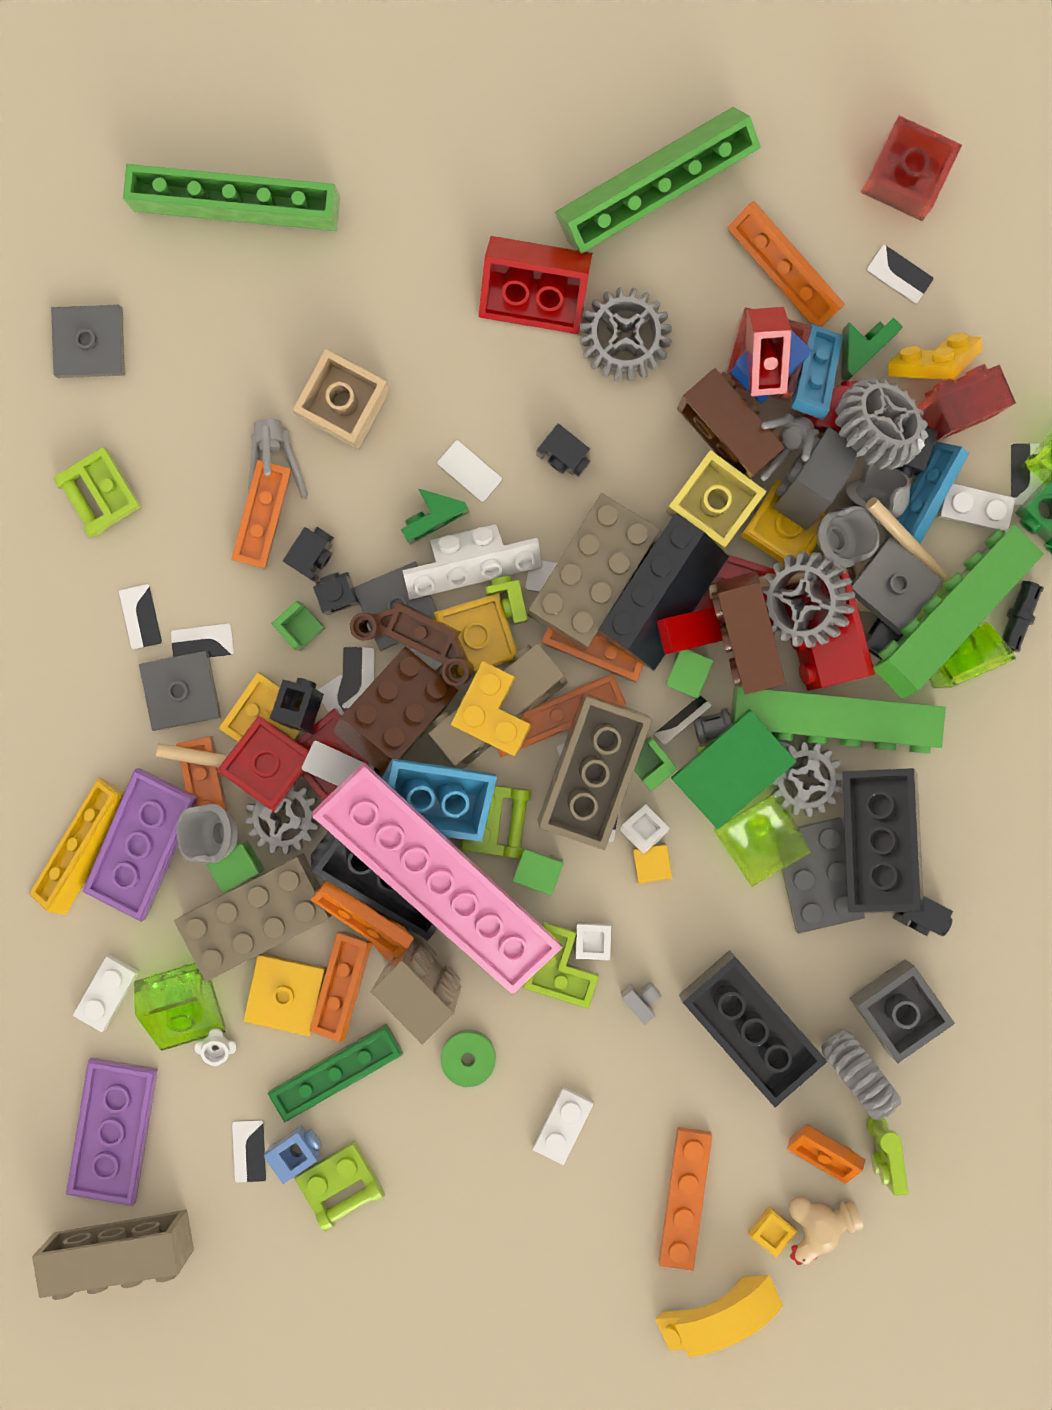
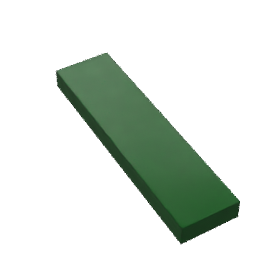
[267,1023,404,1123]

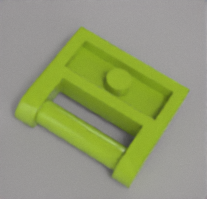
[53,447,142,538]
[462,785,531,859]
[866,1116,909,1196]
[294,1140,385,1231]

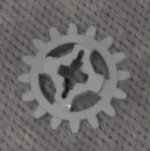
[771,742,843,817]
[245,782,320,854]

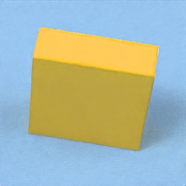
[633,844,672,884]
[748,1206,798,1258]

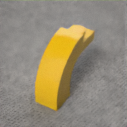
[655,1274,783,1357]

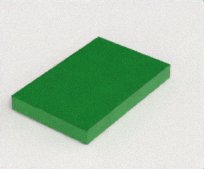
[671,709,797,830]

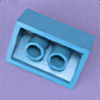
[382,758,497,842]

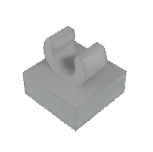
[620,982,661,1025]

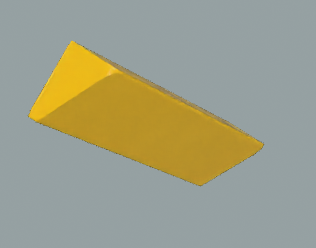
[29,778,124,915]

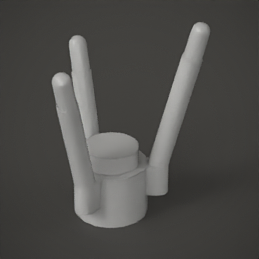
[761,413,819,481]
[248,419,308,498]

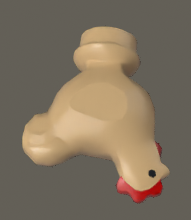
[788,1197,863,1266]

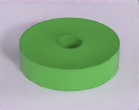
[441,1030,496,1087]

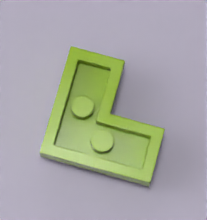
[523,921,599,1009]

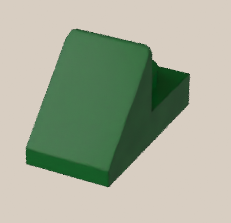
[841,317,903,381]
[401,489,469,545]

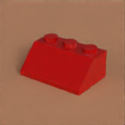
[478,236,593,334]
[784,572,875,691]

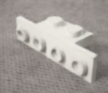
[402,524,542,600]

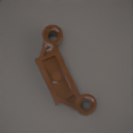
[350,602,474,686]

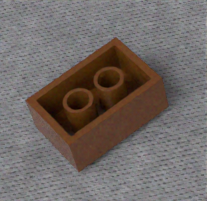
[677,368,785,479]
[711,571,786,695]
[333,646,459,774]

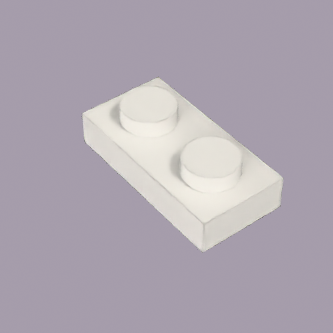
[937,484,1016,532]
[73,955,139,1032]
[533,1086,594,1165]

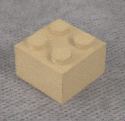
[293,348,391,450]

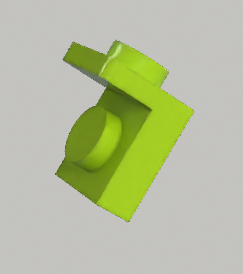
[485,576,528,625]

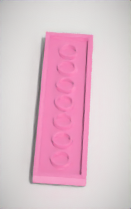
[312,762,562,994]

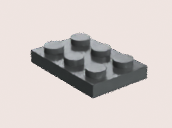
[773,817,865,934]

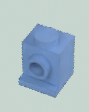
[264,1125,322,1184]

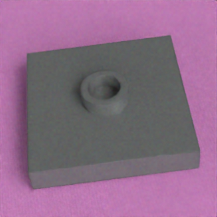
[51,305,125,378]
[851,536,943,635]
[353,561,437,651]
[139,651,221,731]

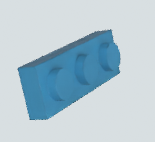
[791,324,843,420]
[887,441,969,544]

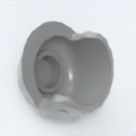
[846,463,911,524]
[817,506,880,568]
[177,804,238,863]

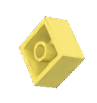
[665,450,767,550]

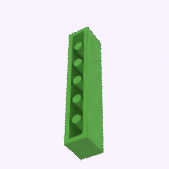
[555,107,761,253]
[123,164,340,231]
[873,524,1044,699]
[731,687,946,754]

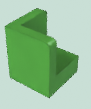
[271,601,325,651]
[666,649,714,699]
[634,737,678,791]
[206,840,265,893]
[513,849,563,896]

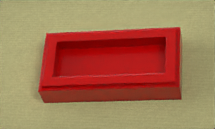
[657,607,723,655]

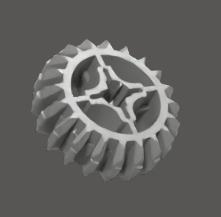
[579,287,672,382]
[835,376,928,470]
[761,551,856,648]
[821,1030,901,1121]

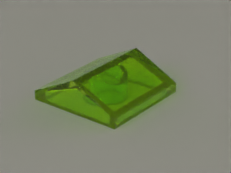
[714,794,811,887]

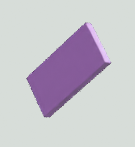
[82,768,199,922]
[66,1058,158,1206]

